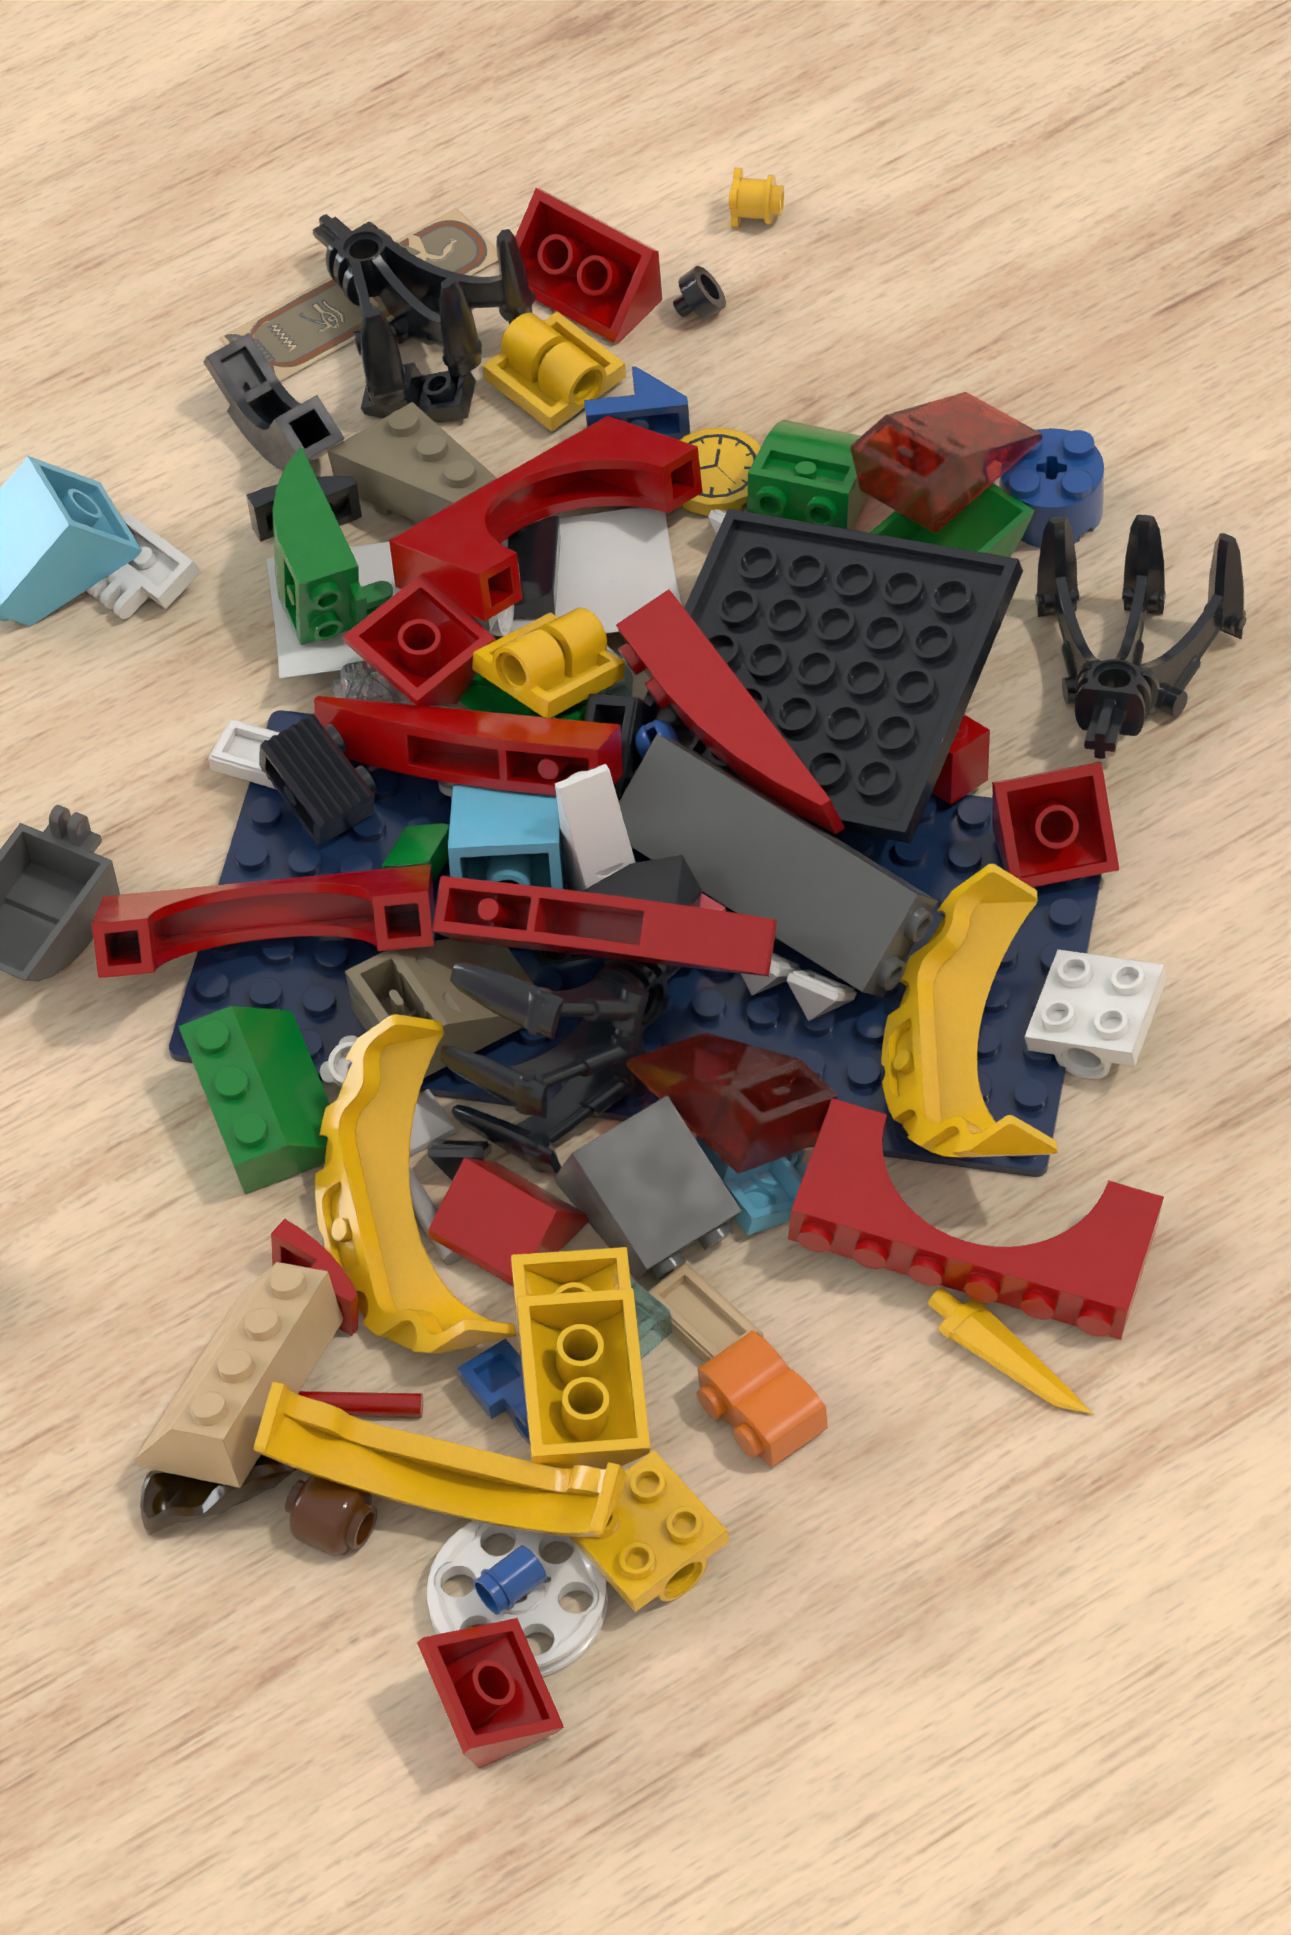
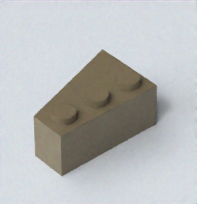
[327,402,497,526]

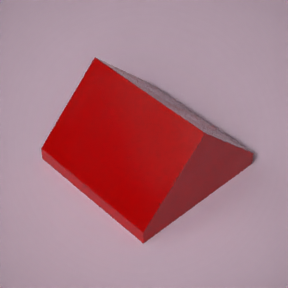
[343,574,495,707]
[992,761,1120,887]
[428,1157,588,1287]
[417,1618,564,1769]

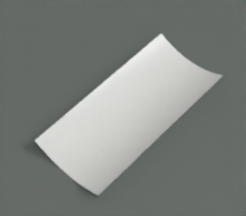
[267,507,681,679]

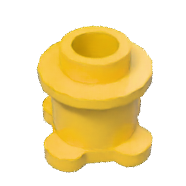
[729,167,785,228]

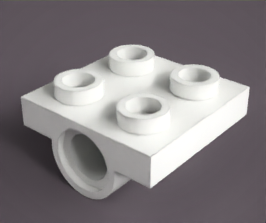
[1024,950,1167,1079]

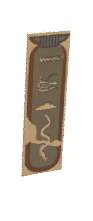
[220,208,498,382]

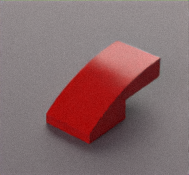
[271,1218,358,1336]

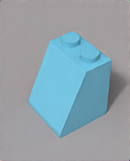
[0,456,142,626]
[448,785,566,890]

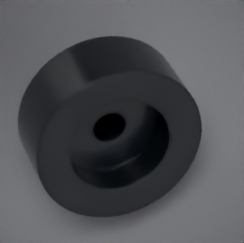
[673,266,726,319]

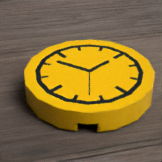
[680,427,761,516]

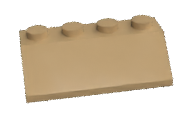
[135,1262,344,1488]

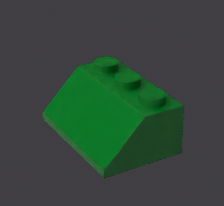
[179,1006,330,1195]

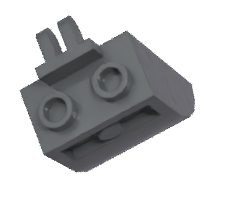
[0,805,120,982]

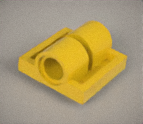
[482,311,626,432]
[472,607,625,718]
[568,1450,730,1612]

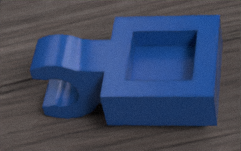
[457,1339,530,1445]

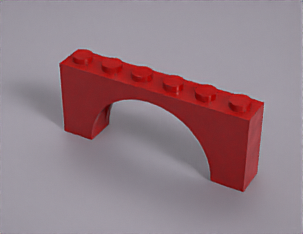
[389,416,703,621]
[92,864,436,978]
[788,1098,1164,1340]

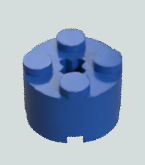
[999,428,1104,548]

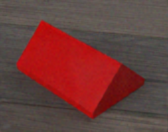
[499,188,662,343]

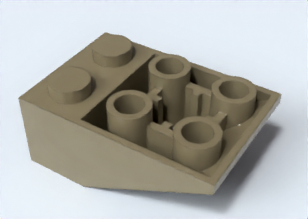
[345,938,534,1078]

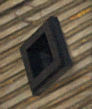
[428,1139,492,1181]

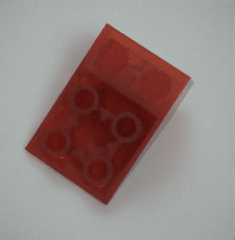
[850,392,1043,534]
[626,1032,838,1174]

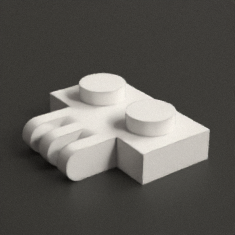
[87,512,201,619]

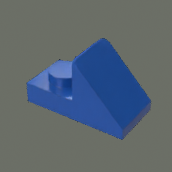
[584,366,690,440]

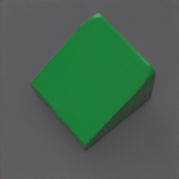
[382,823,450,884]

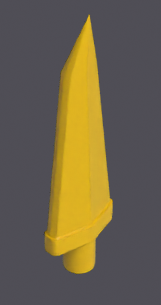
[928,1287,1094,1415]

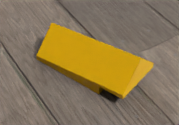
[511,1247,651,1470]

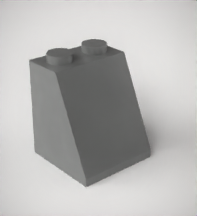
[554,1096,742,1281]

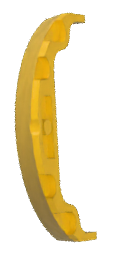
[881,864,1058,1157]
[315,1014,517,1354]
[254,1381,627,1537]

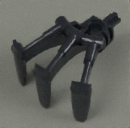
[313,214,536,405]
[1035,515,1247,759]
[441,958,681,1174]

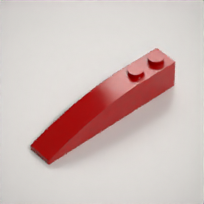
[616,589,845,834]

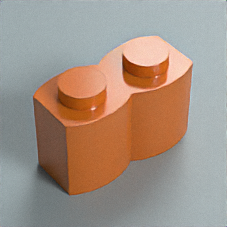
[697,1330,828,1467]

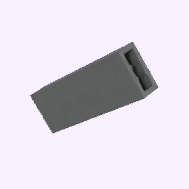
[619,734,938,997]

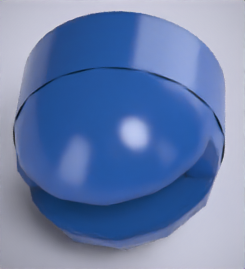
[635,720,681,760]

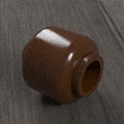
[285,1475,377,1556]

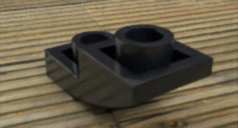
[361,362,476,422]

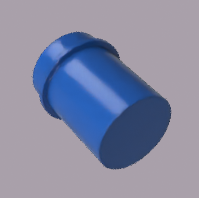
[473,1545,547,1615]

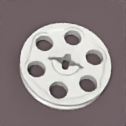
[427,1521,608,1677]

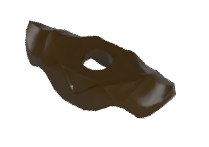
[140,1454,297,1535]

